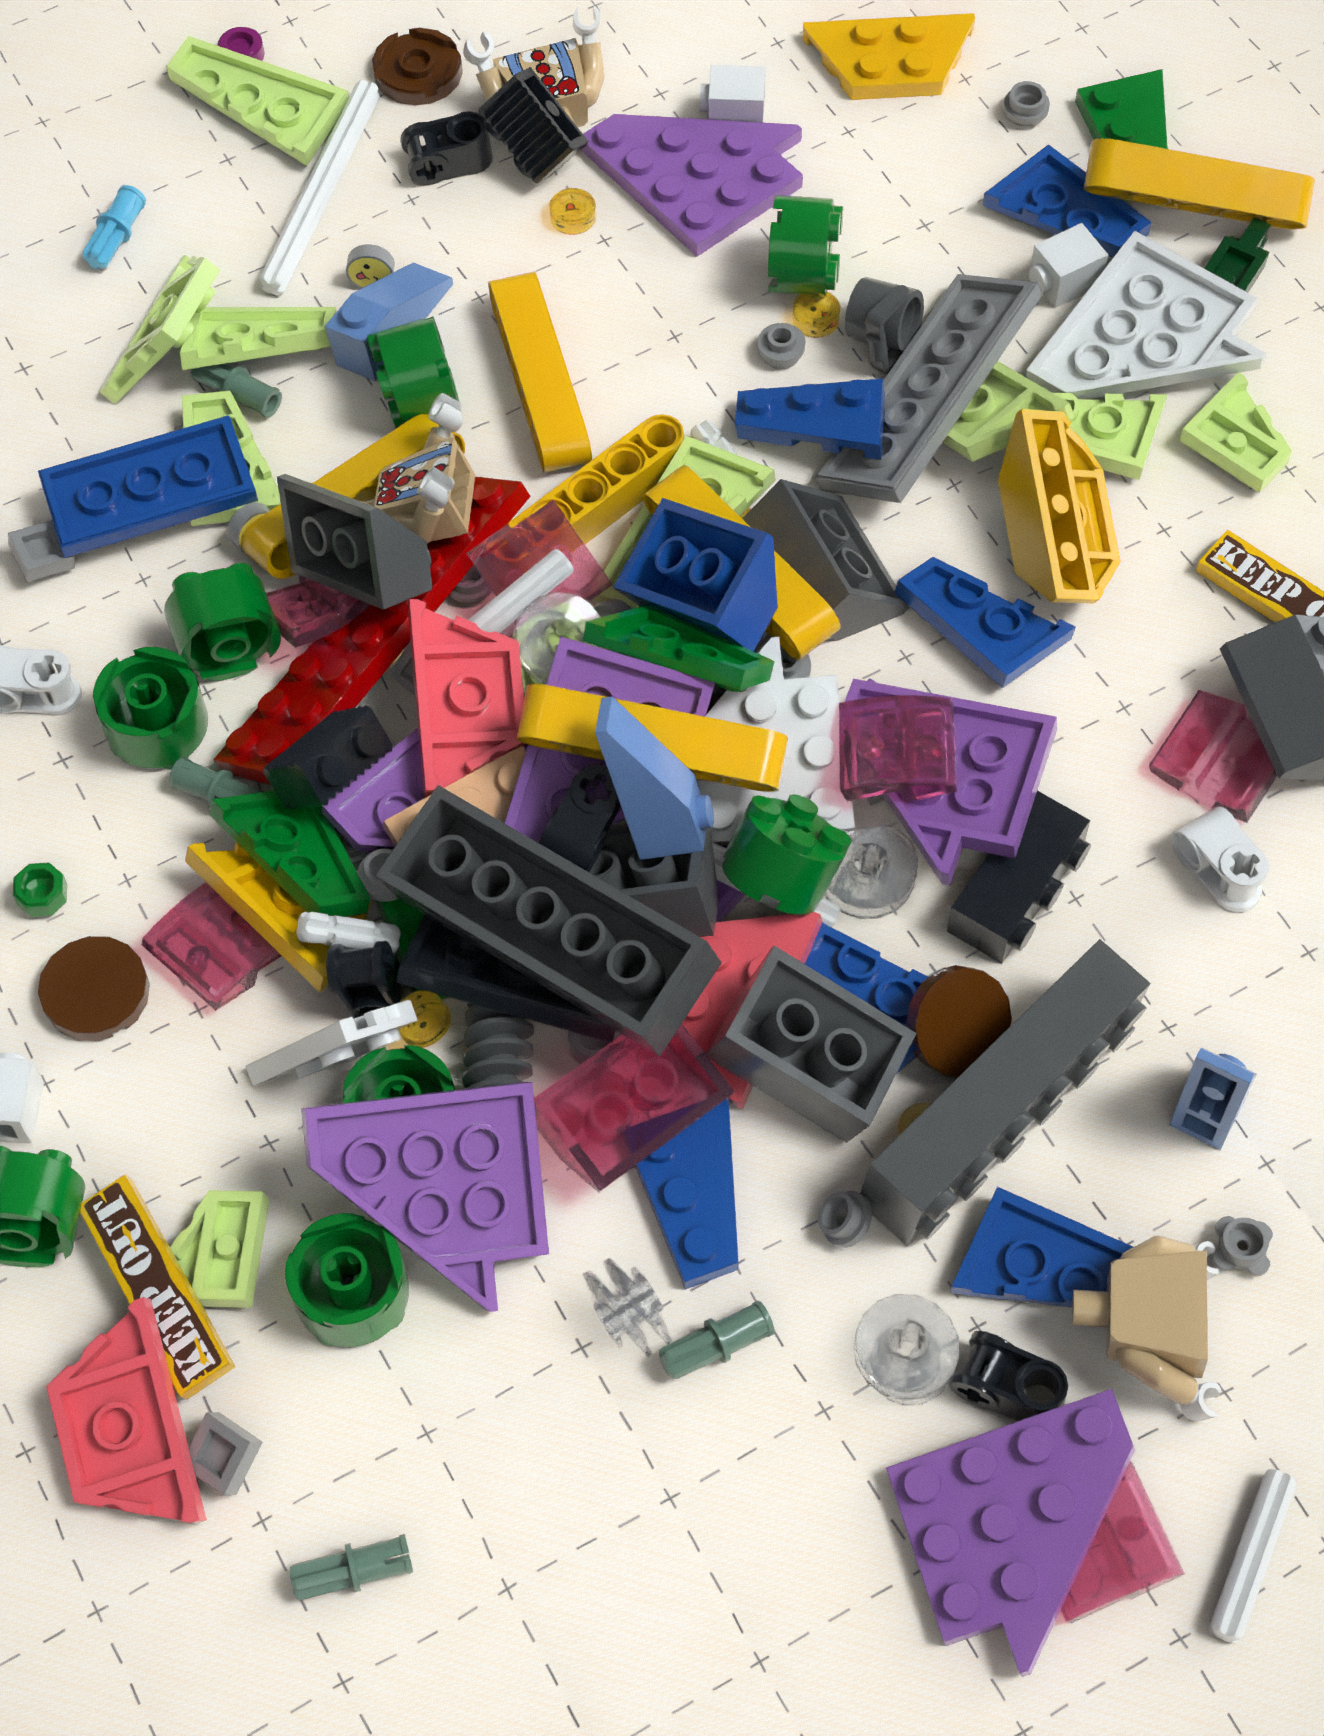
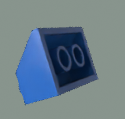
[613,498,778,652]

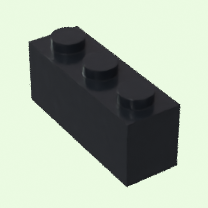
[947,790,1091,964]

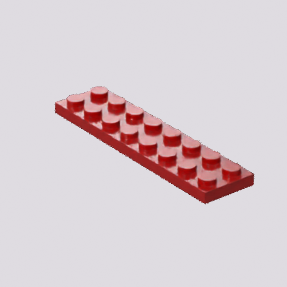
[213,477,531,785]

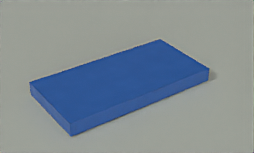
[38,415,258,558]

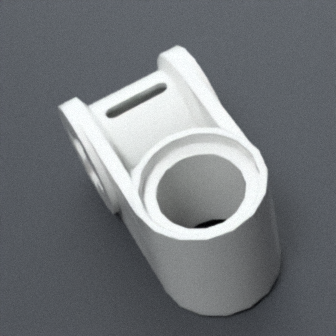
[0,645,82,716]
[1171,806,1269,912]

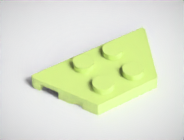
[100,255,220,404]
[942,361,1075,462]

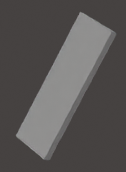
[815,274,1042,503]

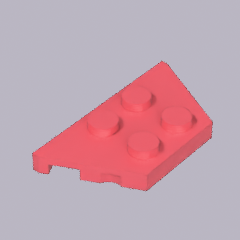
[408,599,526,798]
[672,912,823,1109]
[46,1297,207,1523]

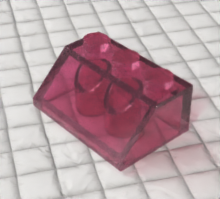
[534,1024,735,1193]

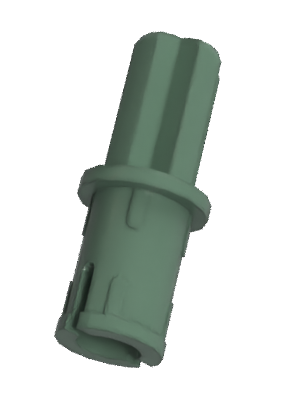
[190,364,282,418]
[169,757,265,808]
[659,1300,775,1379]
[290,1534,413,1600]

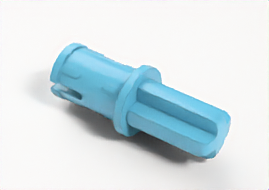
[82,185,146,270]

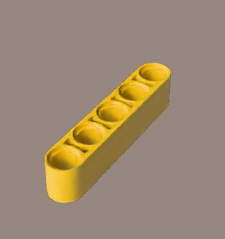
[1084,138,1315,230]
[488,271,592,473]
[241,414,465,579]
[490,414,684,589]
[642,465,841,661]
[517,684,788,792]

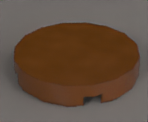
[372,27,463,106]
[38,936,150,1041]
[906,965,1012,1077]

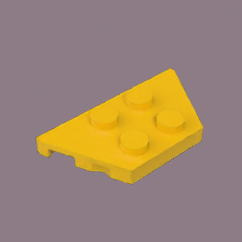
[802,13,975,100]
[185,842,371,992]

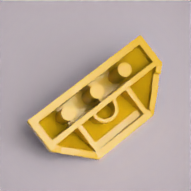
[998,409,1121,604]

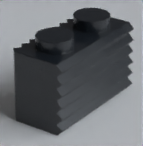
[479,67,589,184]
[263,705,393,810]

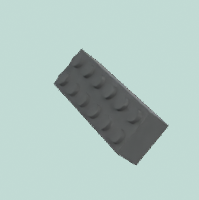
[376,785,722,1057]
[860,939,1151,1247]

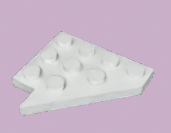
[1026,231,1266,399]
[697,637,855,846]

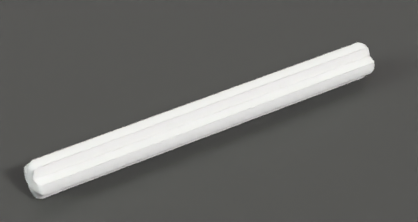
[259,80,380,296]

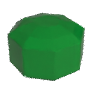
[13,862,67,917]

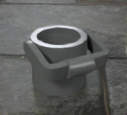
[845,277,924,374]

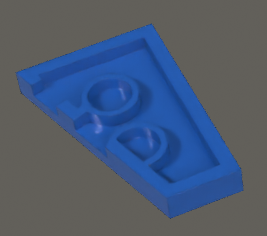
[983,144,1152,258]
[735,378,885,460]
[894,557,1076,688]
[804,923,928,1074]
[624,1095,739,1290]
[950,1186,1133,1307]

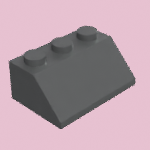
[277,474,433,610]
[742,479,909,640]
[1219,615,1324,780]
[589,826,719,937]
[704,946,916,1143]

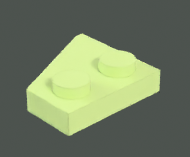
[1179,372,1292,493]
[170,1190,270,1308]

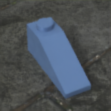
[325,262,453,381]
[595,697,714,860]
[1169,1048,1257,1150]

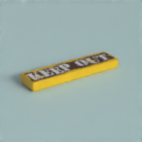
[1196,529,1324,623]
[80,1174,236,1400]

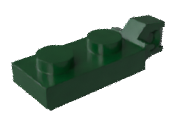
[1204,217,1271,293]

